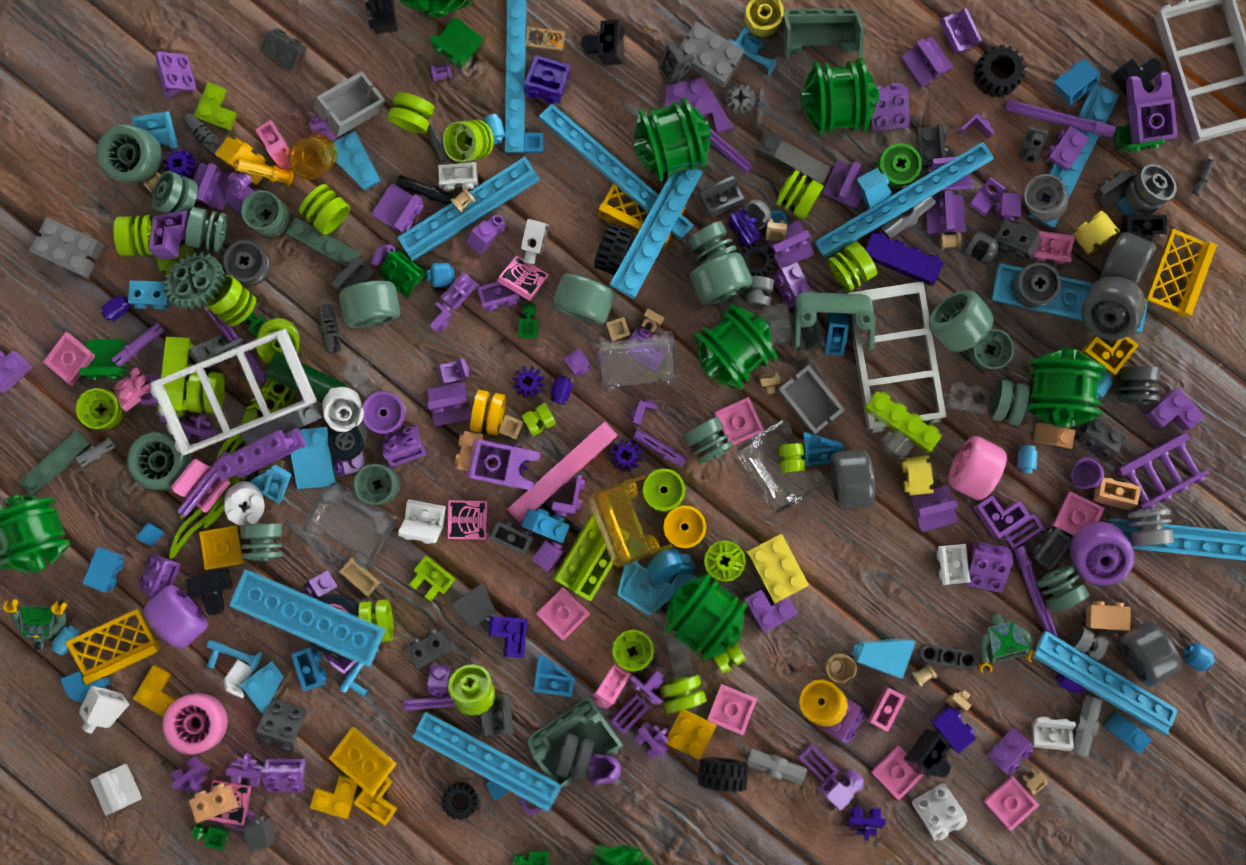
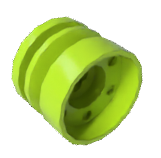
[443,119,494,162]
[776,170,824,221]
[299,184,350,236]
[114,215,154,257]
[827,242,877,293]
[203,275,256,327]
[76,388,125,430]
[703,541,746,582]
[612,630,654,673]

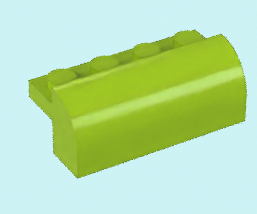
[553,512,631,601]

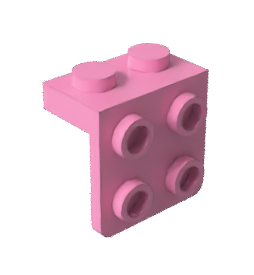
[171,459,231,513]

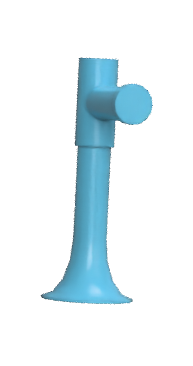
[729,27,778,75]
[206,639,262,671]
[339,649,380,697]

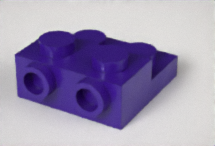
[524,55,571,104]

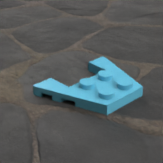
[617,536,696,616]

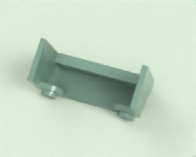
[783,8,865,59]
[793,292,875,353]

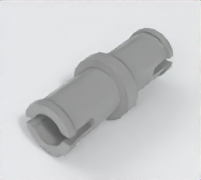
[76,437,117,468]

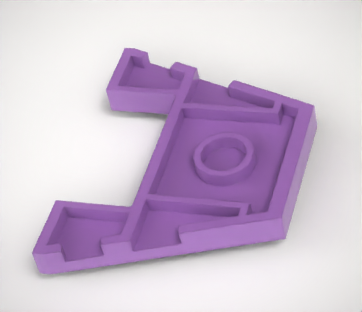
[665,78,733,134]

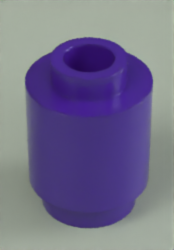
[101,295,131,322]
[550,375,573,405]
[1055,672,1085,693]

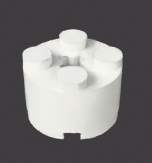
[322,387,364,432]
[224,481,264,525]

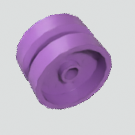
[362,391,406,434]

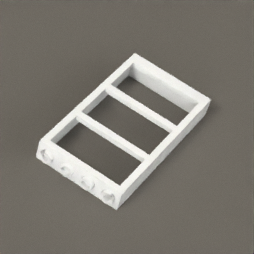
[1154,0,1246,144]
[847,281,946,433]
[150,329,317,456]

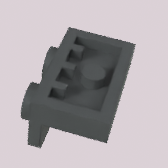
[658,42,694,85]
[916,124,948,167]

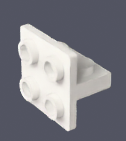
[91,764,142,815]

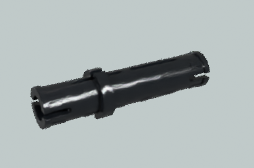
[396,175,453,206]

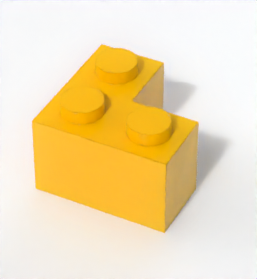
[215,136,270,185]
[1080,336,1139,376]

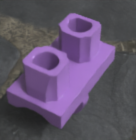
[441,272,478,310]
[180,413,218,447]
[634,721,669,759]
[226,753,265,786]
[171,757,211,793]

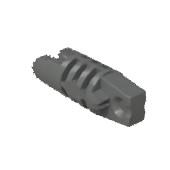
[184,114,221,156]
[318,304,341,353]

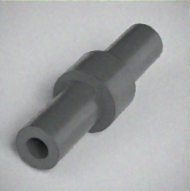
[428,124,447,162]
[1192,159,1215,196]

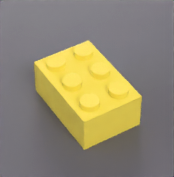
[746,534,809,604]

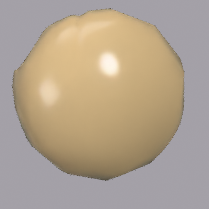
[825,653,857,683]

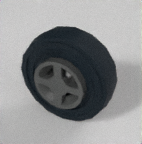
[328,428,364,461]

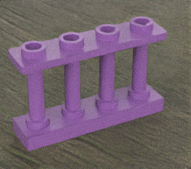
[214,428,307,481]
[1114,432,1209,510]

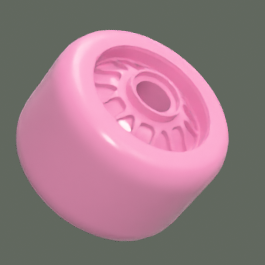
[948,436,1007,500]
[163,693,228,754]

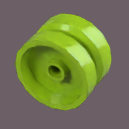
[387,92,435,134]
[256,318,300,364]
[186,371,225,414]
[642,468,686,512]
[359,599,394,643]
[449,664,495,716]
[658,674,707,714]

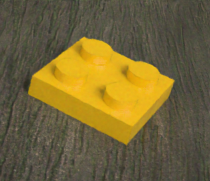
[199,525,245,570]
[665,710,716,760]

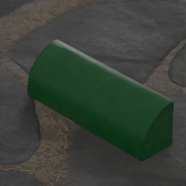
[264,350,346,403]

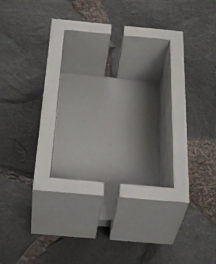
[679,21,744,89]
[313,72,385,138]
[30,217,105,279]
[777,365,845,434]

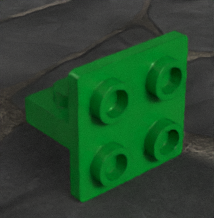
[379,250,426,298]

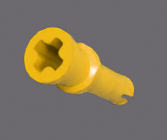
[234,158,294,186]

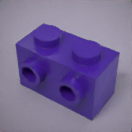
[930,706,976,754]

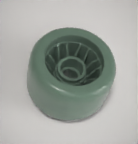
[97,124,162,184]
[690,252,753,306]
[552,273,615,325]
[339,281,401,328]
[929,290,994,352]
[127,432,192,491]

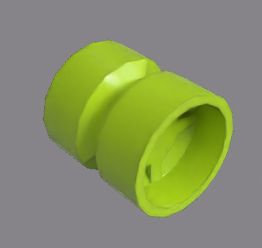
[521,402,557,437]
[779,444,805,473]
[713,643,746,674]

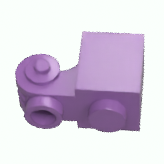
[224,171,255,215]
[466,215,506,255]
[818,769,864,811]

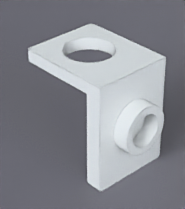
[223,659,253,698]

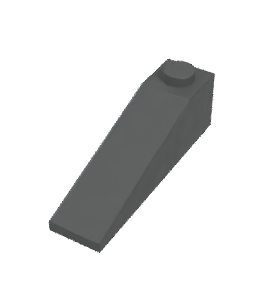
[755,132,831,185]
[240,398,322,446]

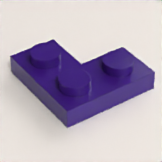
[488,616,528,658]

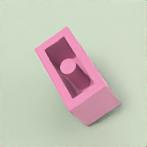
[867,686,906,732]

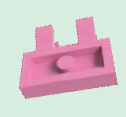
[112,367,151,412]

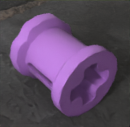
[430,62,453,83]

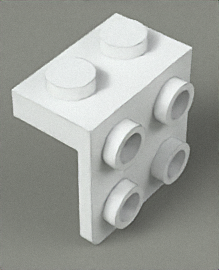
[398,499,446,544]
[912,783,968,841]

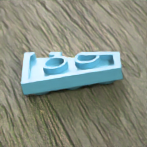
[322,131,381,191]

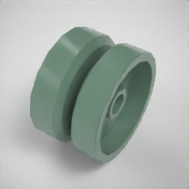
[152,170,198,213]
[989,379,1029,426]

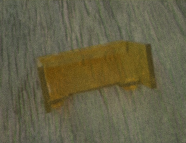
[589,475,673,567]

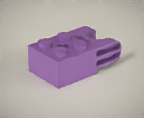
[1126,71,1178,144]
[466,438,540,490]

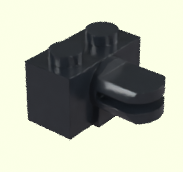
[365,0,398,35]
[581,20,625,65]
[1111,58,1162,97]
[1122,214,1167,242]
[185,569,233,615]
[903,730,951,778]

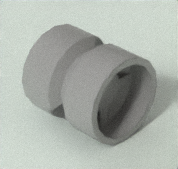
[746,276,774,308]
[1071,626,1109,661]

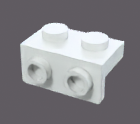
[438,162,478,191]
[937,544,970,585]
[1032,717,1075,751]

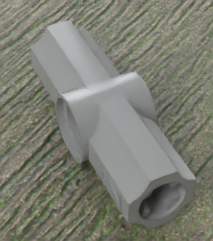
[880,196,936,239]
[1070,695,1103,757]
[746,748,807,785]

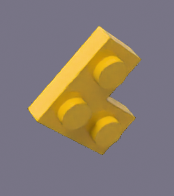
[133,665,176,717]
[310,775,358,819]
[353,777,398,826]

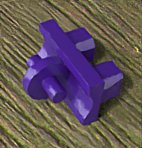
[728,209,762,246]
[847,808,886,841]

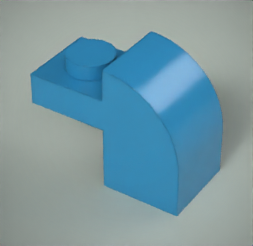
[647,548,696,583]
[61,671,111,702]

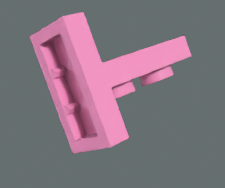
[255,120,299,170]
[591,663,631,710]

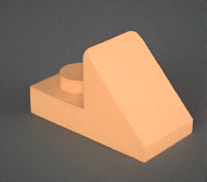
[1033,423,1076,449]

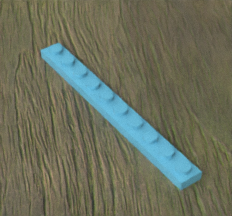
[505,0,526,154]
[539,104,694,241]
[815,142,994,259]

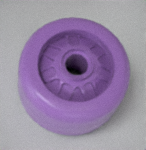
[1070,522,1134,586]
[144,585,208,649]

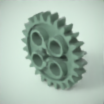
[163,252,225,310]

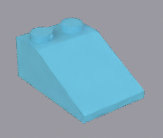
[289,427,336,489]

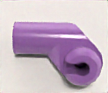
[370,244,396,267]

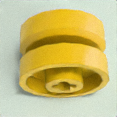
[470,390,506,436]
[663,505,706,549]
[799,680,848,727]

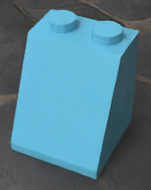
[851,638,915,679]

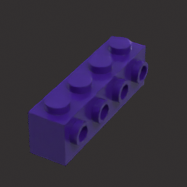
[865,232,944,286]

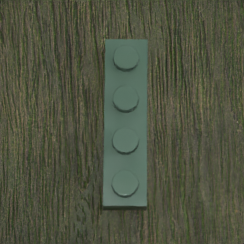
[286,217,362,268]
[19,430,92,496]

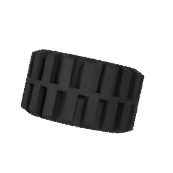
[974,44,1026,97]
[594,223,633,275]
[698,757,749,792]

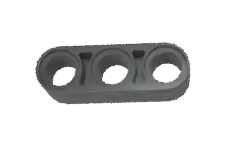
[917,644,977,669]

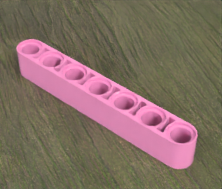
[507,421,618,524]

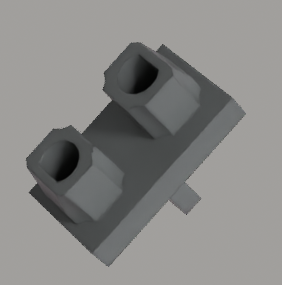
[1018,126,1048,163]

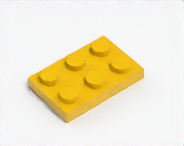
[328,727,397,795]

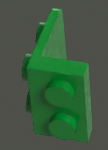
[430,18,483,69]
[1114,121,1165,153]
[80,339,126,381]

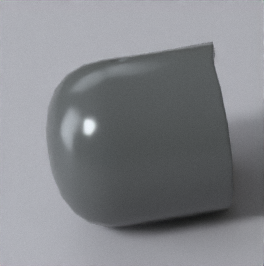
[963,230,999,264]

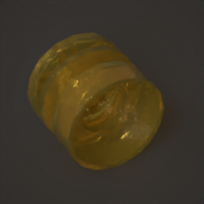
[288,133,338,180]

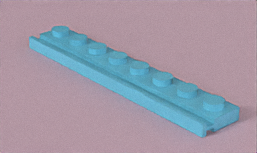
[1028,85,1119,229]
[397,157,540,261]
[610,169,703,299]
[1109,518,1246,561]
[1033,631,1178,735]
[412,712,562,811]

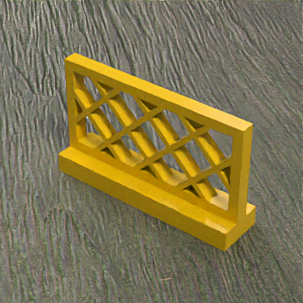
[597,183,686,250]
[1145,229,1217,317]
[66,608,161,685]

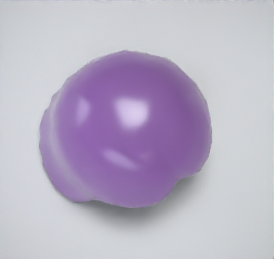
[1070,457,1104,489]
[588,753,621,786]

